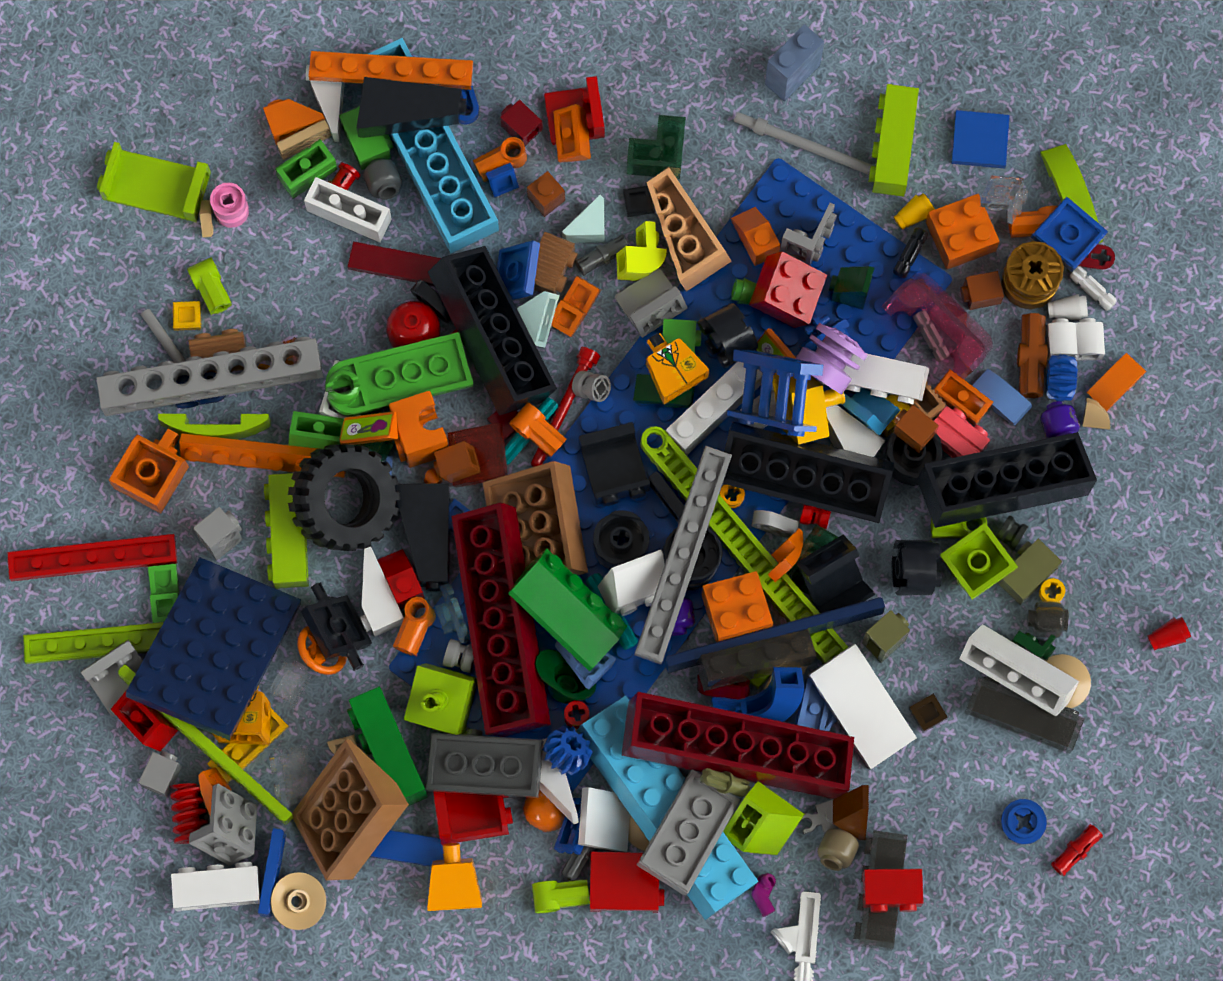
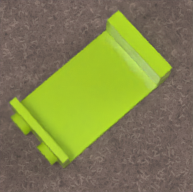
[97,142,211,222]

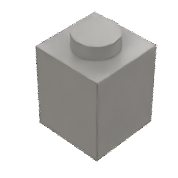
[138,751,182,798]

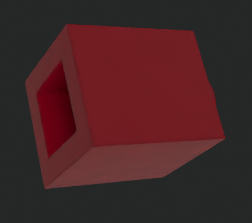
[500,99,543,146]

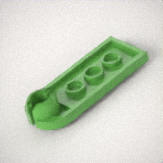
[325,332,473,416]

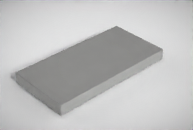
[637,769,740,896]

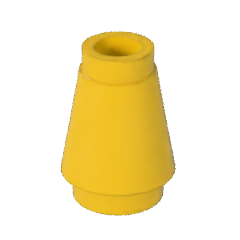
[893,193,935,230]

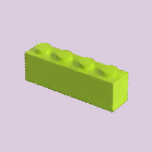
[868,84,919,197]
[264,473,309,589]

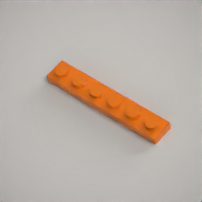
[309,51,473,90]
[179,433,346,478]

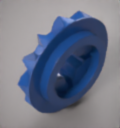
[1001,799,1047,845]

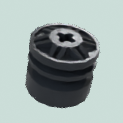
[662,527,723,591]

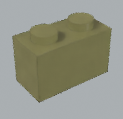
[997,538,1062,605]
[862,610,910,663]

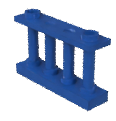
[727,349,824,437]

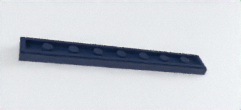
[665,597,885,673]

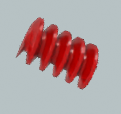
[170,783,208,844]

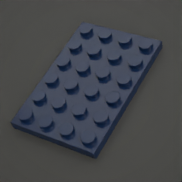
[126,557,301,741]

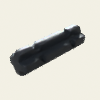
[893,227,928,278]

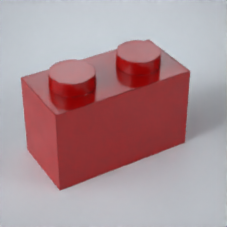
[862,869,924,913]

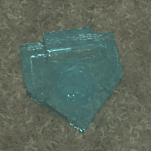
[435,583,470,643]

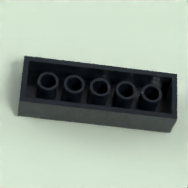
[428,246,557,416]
[722,421,895,523]
[917,432,1097,528]

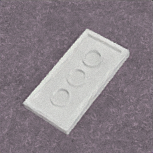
[808,644,917,769]

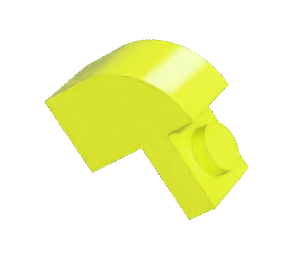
[616,221,667,281]

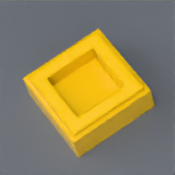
[173,301,201,331]

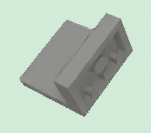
[780,203,837,266]
[615,268,688,338]
[81,639,143,717]
[189,784,257,866]

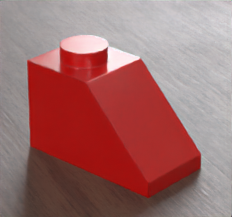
[377,549,425,610]
[111,690,179,752]

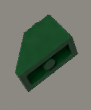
[829,266,874,309]

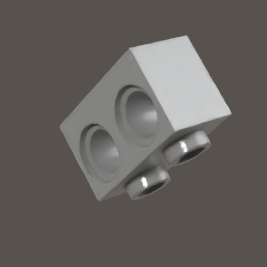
[193,507,243,560]

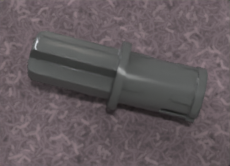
[561,846,594,881]

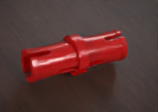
[1051,824,1103,877]

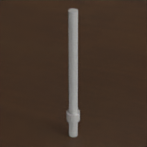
[734,112,874,175]

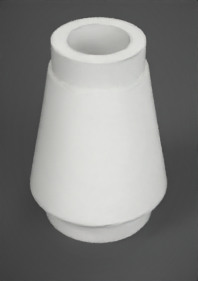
[1048,294,1088,320]

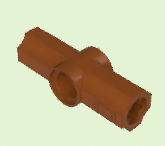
[1017,313,1048,399]

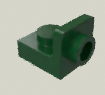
[1012,630,1056,661]

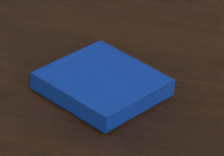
[951,110,1010,169]
[1031,197,1108,272]
[497,240,540,300]

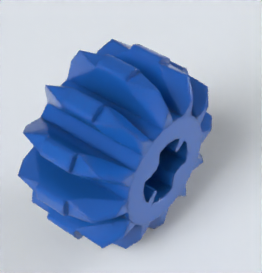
[1045,354,1078,402]
[542,725,593,776]

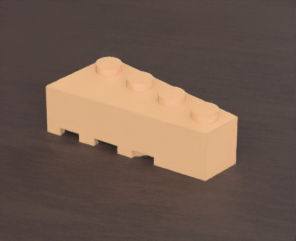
[646,167,732,292]

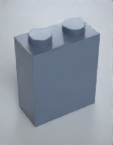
[765,24,824,102]

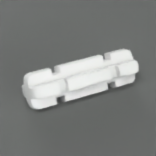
[1070,266,1117,311]

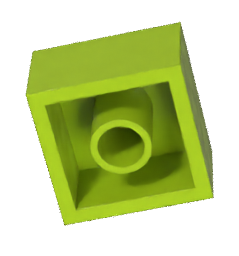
[404,663,477,735]

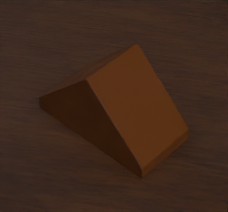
[833,785,869,841]

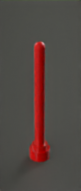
[531,346,601,467]

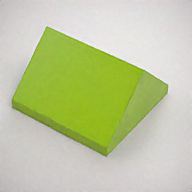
[940,523,1018,600]

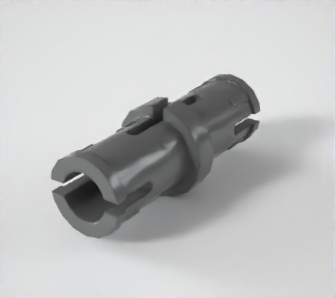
[575,235,630,276]

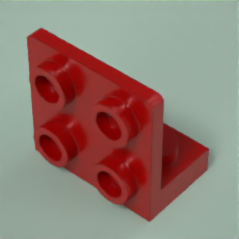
[544,76,605,145]

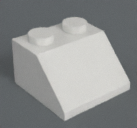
[598,550,665,616]

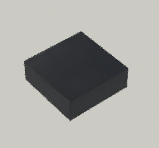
[623,186,654,217]

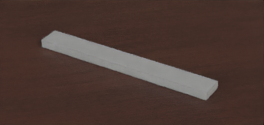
[634,446,732,664]

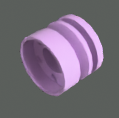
[795,323,868,395]

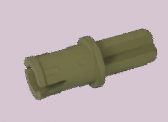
[700,768,750,798]

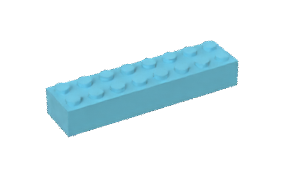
[362,38,499,254]
[576,696,759,920]

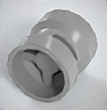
[572,370,611,402]
[443,639,474,673]

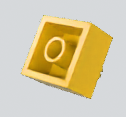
[773,374,845,445]

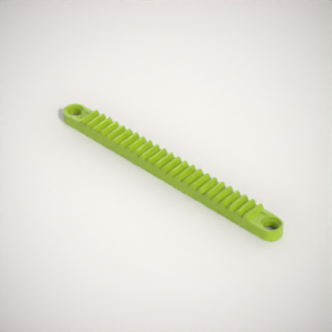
[640,426,848,664]

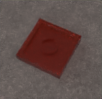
[448,423,508,488]

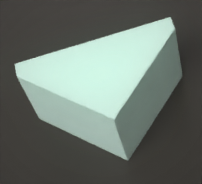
[562,195,605,243]
[517,291,560,348]

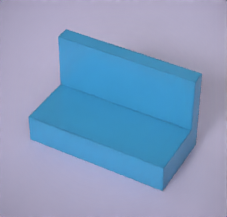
[839,388,900,435]

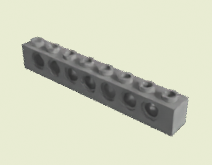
[96,337,324,416]

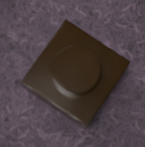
[909,693,948,733]

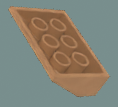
[483,461,588,575]
[292,739,409,880]

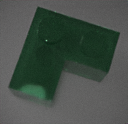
[627,115,686,179]

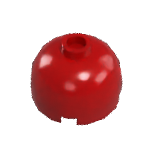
[386,301,441,348]

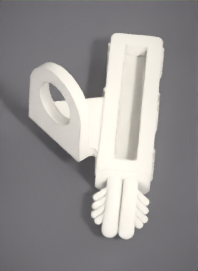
[771,892,821,981]

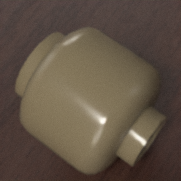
[817,827,859,871]

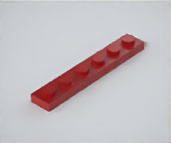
[7,534,178,581]

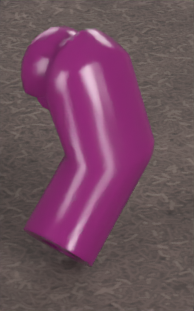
[752,873,776,917]

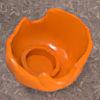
[523,790,565,832]

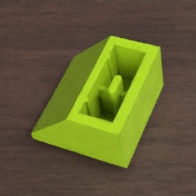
[723,781,805,855]

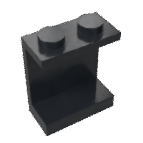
[579,422,650,506]
[796,534,875,613]

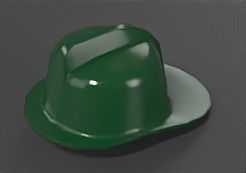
[535,649,597,704]

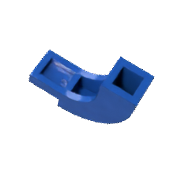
[711,667,805,722]

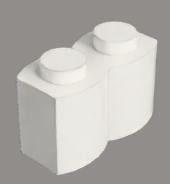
[1046,318,1105,361]

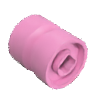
[210,183,249,228]

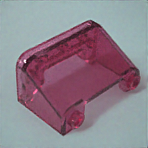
[881,272,993,379]

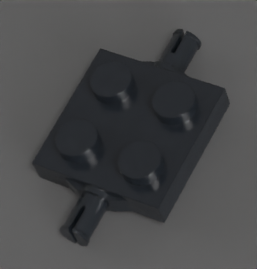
[301,582,372,671]

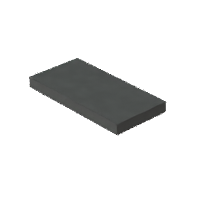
[425,733,544,798]

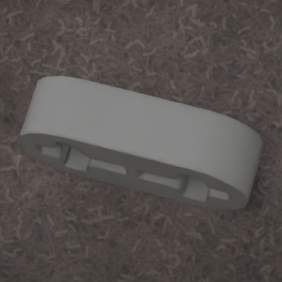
[751,510,799,538]

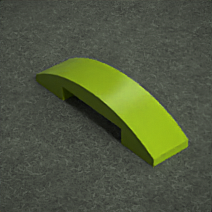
[1040,144,1103,244]
[158,414,271,440]

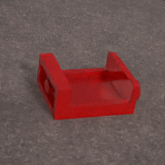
[433,791,513,845]
[590,852,665,913]

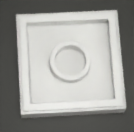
[578,787,630,852]

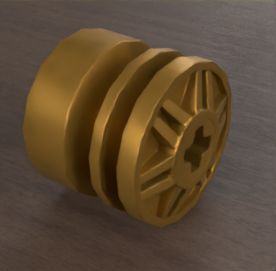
[1001,241,1064,310]

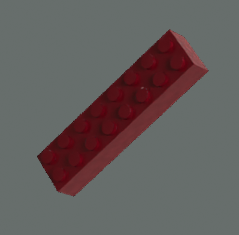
[451,502,551,737]
[622,692,854,799]

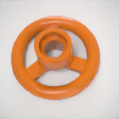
[297,626,347,675]

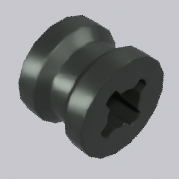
[996,515,1029,550]

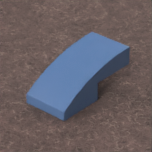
[972,369,1032,426]

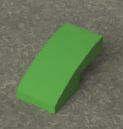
[148,563,180,623]

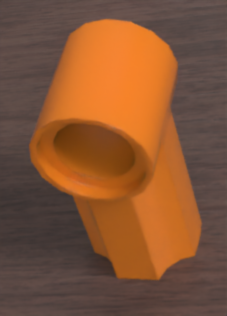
[472,137,527,182]
[1008,206,1058,238]
[509,402,567,458]
[393,597,436,656]

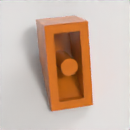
[263,99,325,145]
[731,207,781,266]

